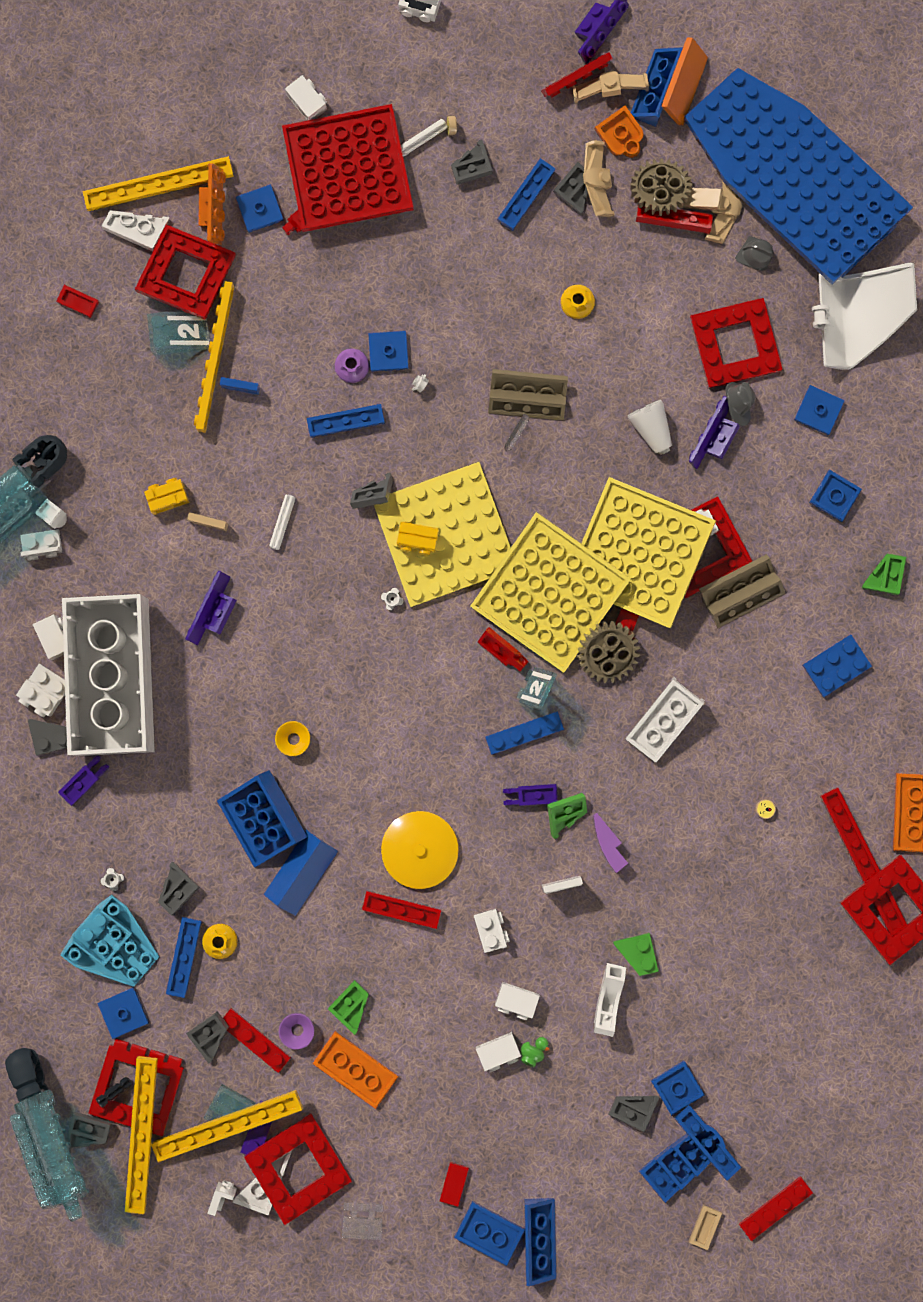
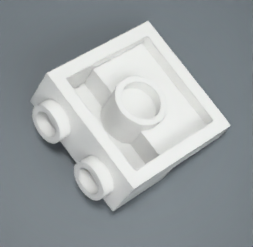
[16,664,65,717]

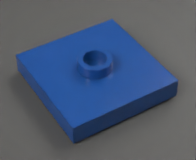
[236,184,284,233]
[368,331,409,372]
[794,385,845,435]
[809,469,862,522]
[97,987,149,1039]
[651,1060,705,1116]

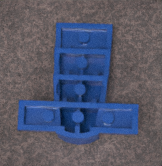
[639,1105,742,1203]

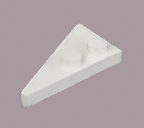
[233,1150,292,1215]

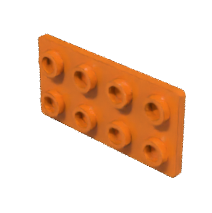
[198,163,226,246]

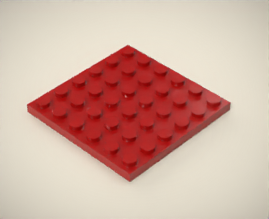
[282,104,414,232]

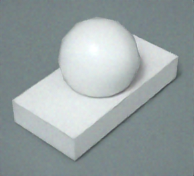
[35,499,67,529]

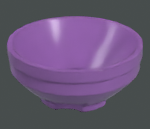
[335,349,369,383]
[279,1013,314,1049]

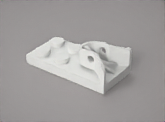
[626,677,705,762]

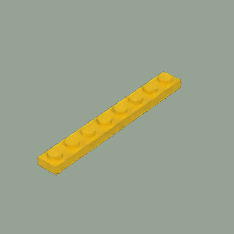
[82,156,234,211]
[194,281,235,433]
[125,1056,158,1214]
[151,1090,303,1162]

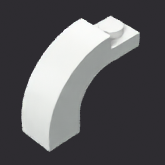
[594,963,626,1037]

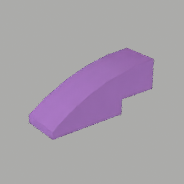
[593,813,628,873]

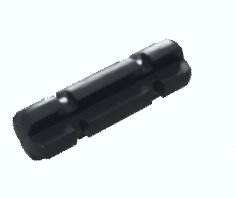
[96,1077,132,1107]

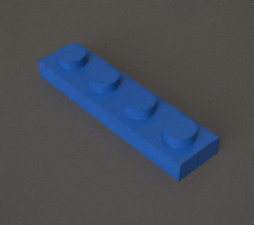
[497,158,556,231]
[307,404,385,438]
[485,711,564,755]
[166,917,202,998]

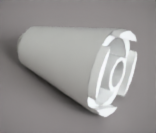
[628,400,672,455]

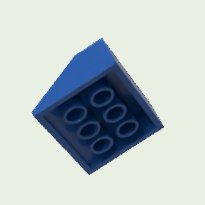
[217,770,307,868]

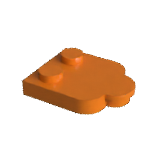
[594,106,643,158]

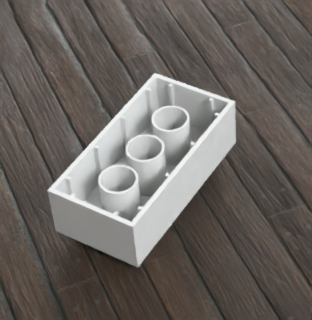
[62,594,154,756]

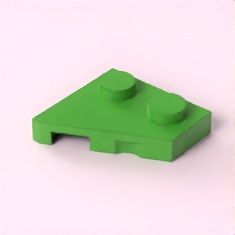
[862,553,906,595]
[613,933,659,976]

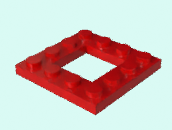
[135,224,236,320]
[690,298,783,389]
[684,496,752,599]
[839,855,923,965]
[244,1113,352,1225]

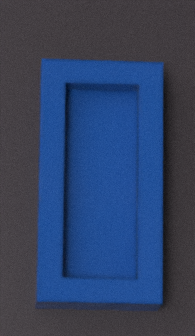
[220,377,260,395]

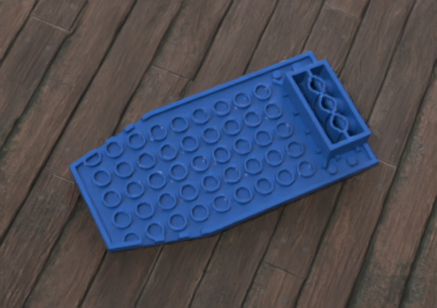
[684,68,913,285]

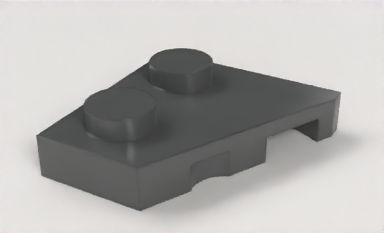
[451,140,493,185]
[553,162,588,215]
[350,473,393,509]
[28,719,67,756]
[158,862,200,916]
[186,1011,229,1064]
[608,1096,660,1132]
[64,1112,112,1150]

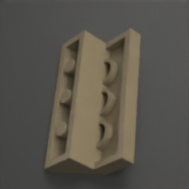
[488,369,568,421]
[699,554,785,628]

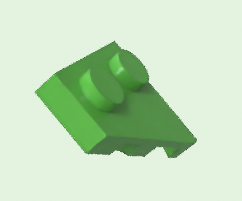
[547,793,587,839]
[328,980,369,1035]

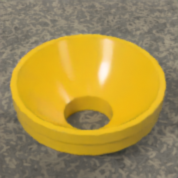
[561,285,595,319]
[275,721,310,756]
[202,924,238,959]

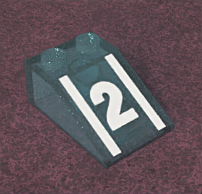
[147,312,210,356]
[517,667,557,712]

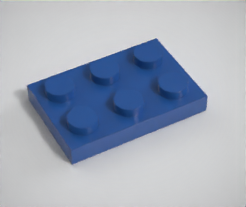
[802,634,872,697]
[454,1201,525,1266]

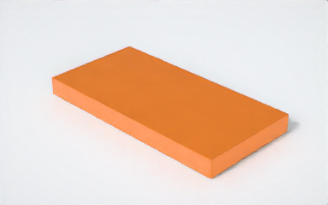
[662,37,708,125]
[893,773,923,852]
[312,1031,398,1109]

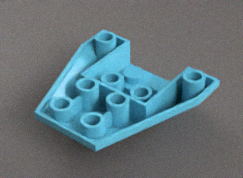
[60,895,159,987]

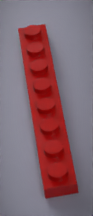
[820,787,907,936]

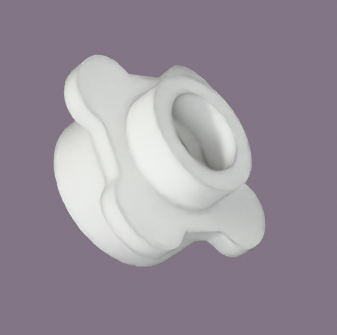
[412,374,429,392]
[381,588,404,610]
[101,868,124,891]

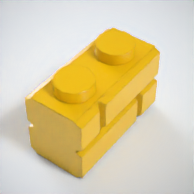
[144,478,190,515]
[397,522,439,555]

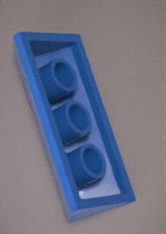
[631,47,683,127]
[264,830,338,916]
[524,1198,556,1286]

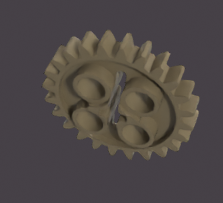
[630,158,692,216]
[577,621,640,683]

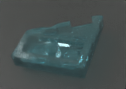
[203,1084,256,1120]

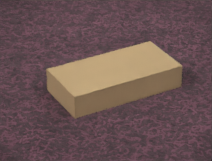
[683,188,723,210]
[187,512,228,532]
[689,1205,722,1250]

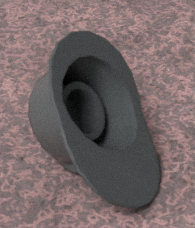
[735,236,773,271]
[725,382,756,426]

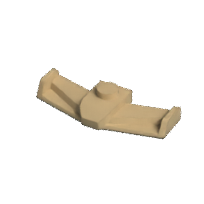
[572,71,649,104]
[583,140,615,217]
[705,180,742,244]

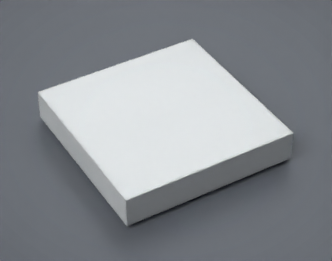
[542,876,583,894]

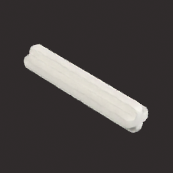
[401,119,448,157]
[269,494,295,550]

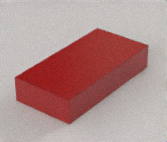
[56,284,99,318]
[439,1162,469,1207]

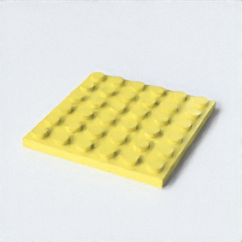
[374,462,511,607]
[581,477,716,628]
[470,512,631,673]

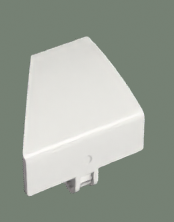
[812,263,917,370]

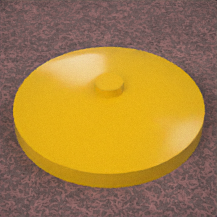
[381,811,458,889]

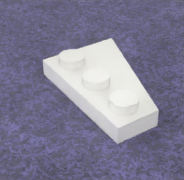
[102,210,170,251]

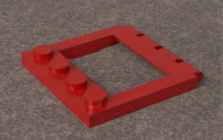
[88,1039,184,1136]

